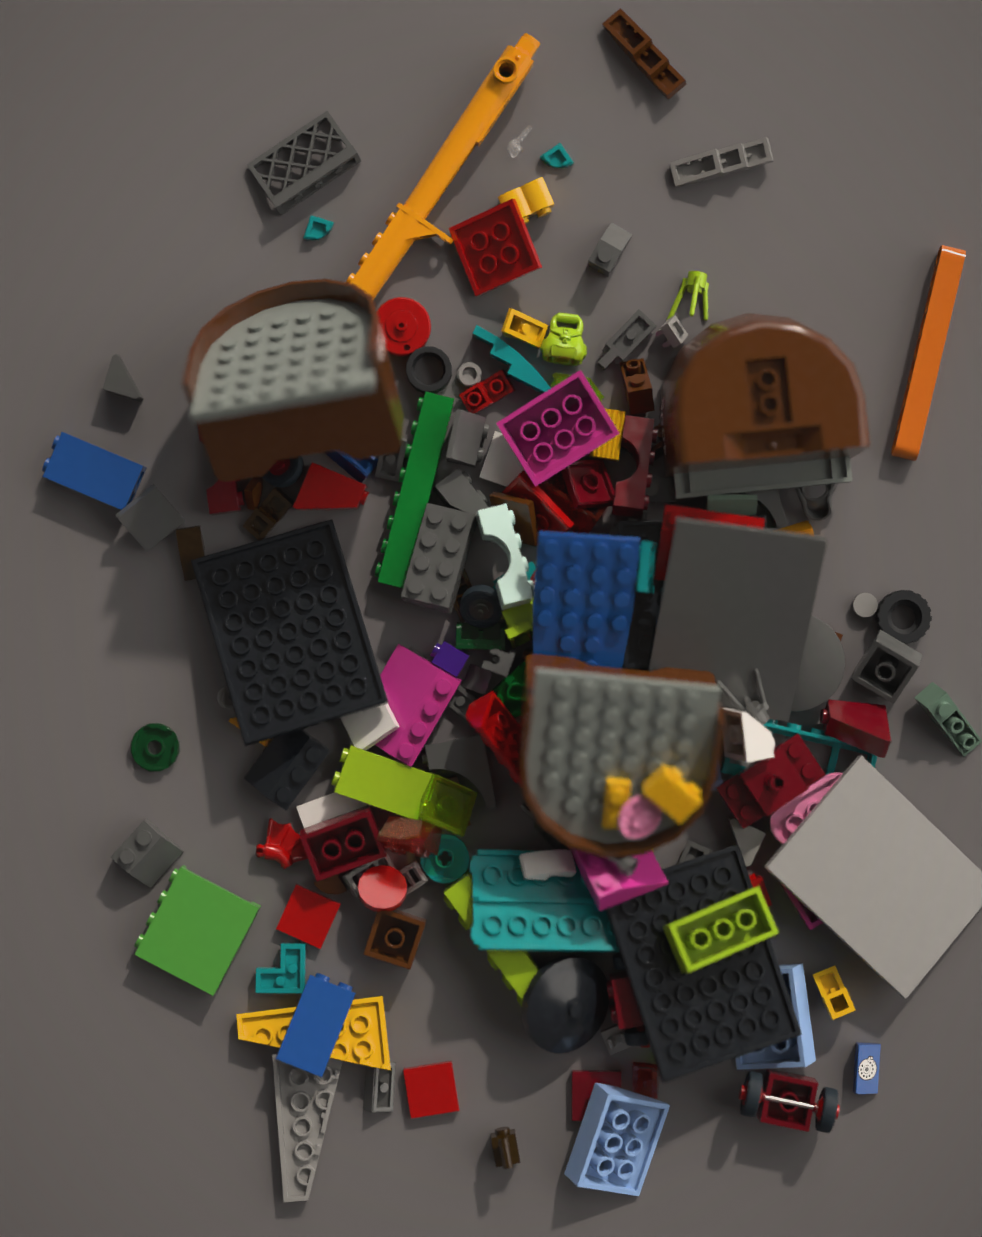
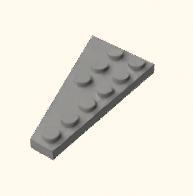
[272,1053,343,1202]

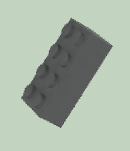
[401,503,477,614]

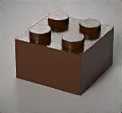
[364,909,427,970]

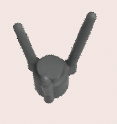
[716,669,769,725]

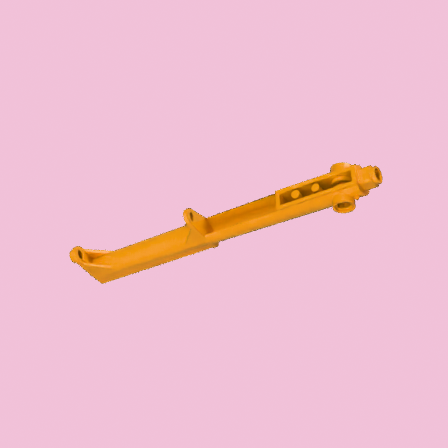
[346,33,540,300]

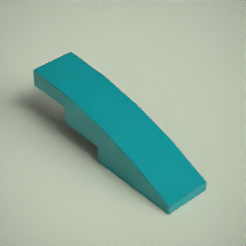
[472,325,551,394]

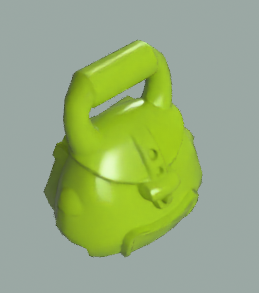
[540,312,587,366]

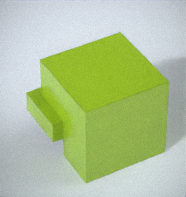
[502,598,533,649]

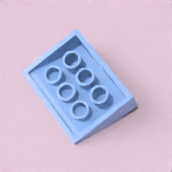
[735,963,816,1070]
[564,1083,670,1196]

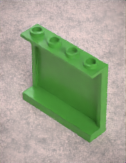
[134,865,261,996]

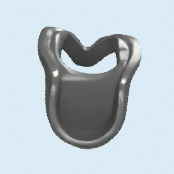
[795,484,834,521]

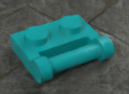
[636,541,659,593]

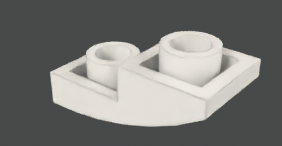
[519,850,576,880]

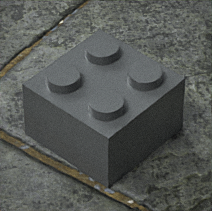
[851,630,923,704]

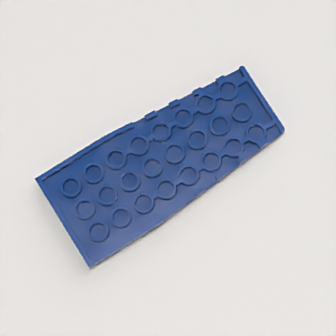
[533,531,640,669]

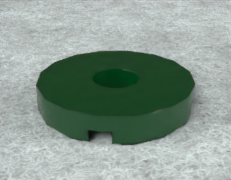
[131,723,180,771]

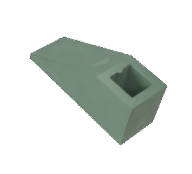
[914,682,982,757]

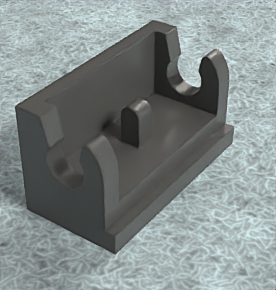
[481,649,515,677]

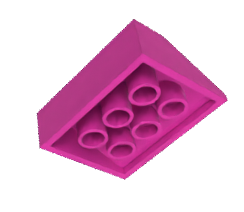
[496,370,620,486]
[375,643,462,767]
[568,847,668,911]

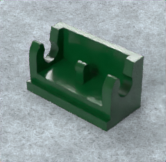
[456,622,506,650]

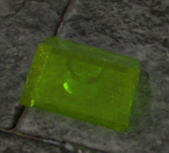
[418,774,478,837]

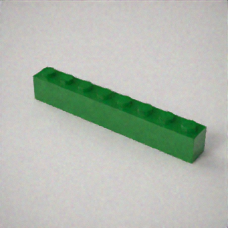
[375,392,454,589]

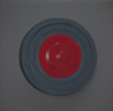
[262,456,304,488]

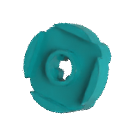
[420,834,469,883]

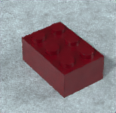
[300,805,387,881]

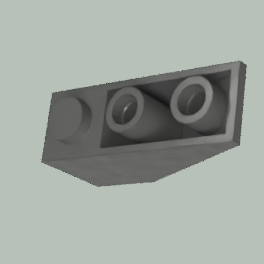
[433,468,489,517]

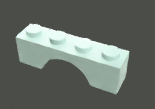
[476,504,534,610]

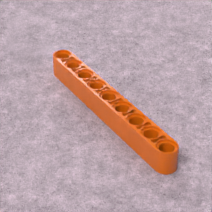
[891,245,966,461]

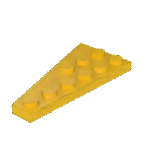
[236,996,391,1071]

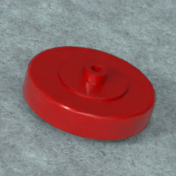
[377,297,431,357]

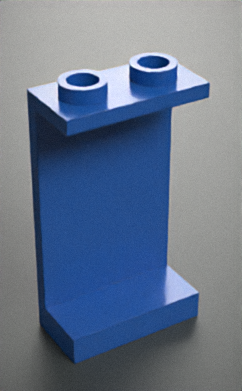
[42,432,147,510]
[276,973,356,1077]

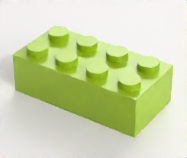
[662,886,779,973]

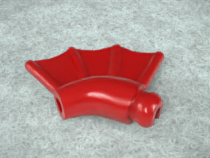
[256,818,308,870]

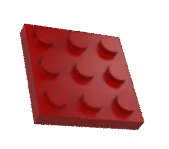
[448,199,542,296]

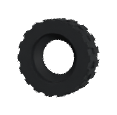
[875,590,932,644]

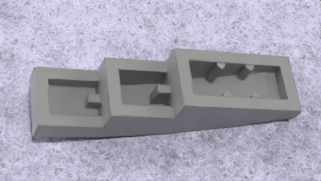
[670,137,774,187]

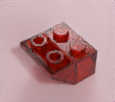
[377,816,443,858]

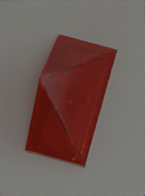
[632,1062,660,1100]

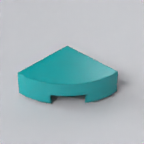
[540,143,574,168]
[304,215,334,241]

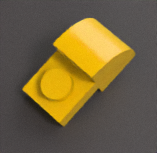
[812,965,856,1020]

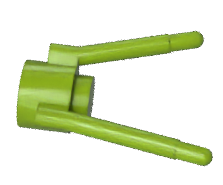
[667,271,709,321]

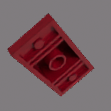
[715,733,825,829]

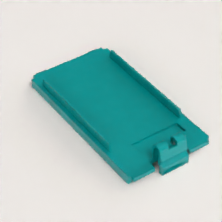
[470,850,657,952]

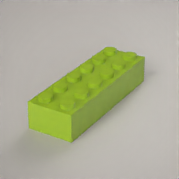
[443,871,540,1007]

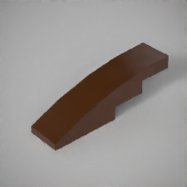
[602,8,687,100]

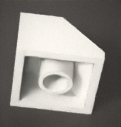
[722,707,775,762]

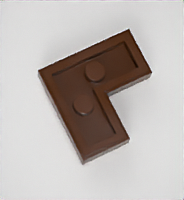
[489,491,539,547]

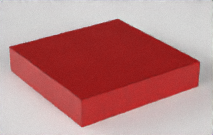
[276,884,341,949]
[403,1061,460,1119]

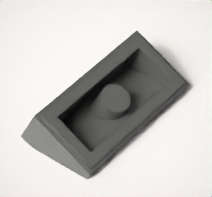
[363,1062,396,1113]

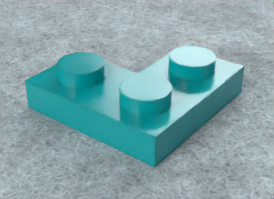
[256,943,306,993]

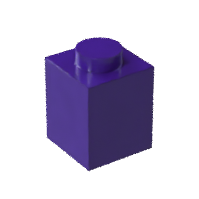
[430,641,469,677]

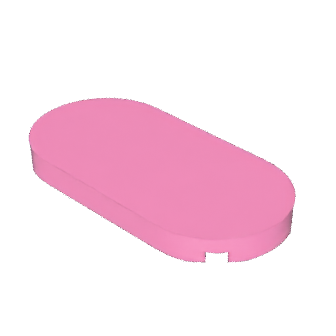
[770,772,843,844]

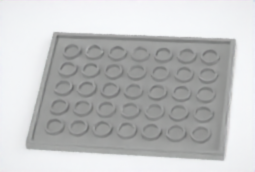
[764,755,982,999]

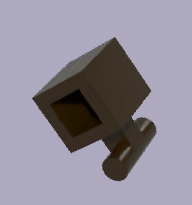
[491,1127,520,1169]

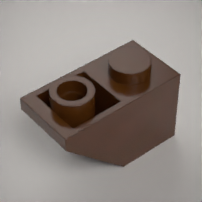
[620,358,655,415]

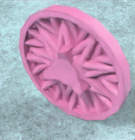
[618,795,662,839]

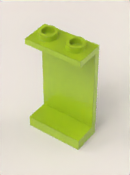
[331,744,434,821]

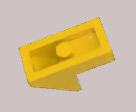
[501,308,548,348]

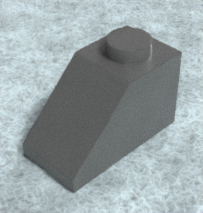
[587,222,632,277]

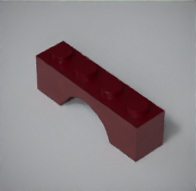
[611,415,658,518]
[198,429,244,516]

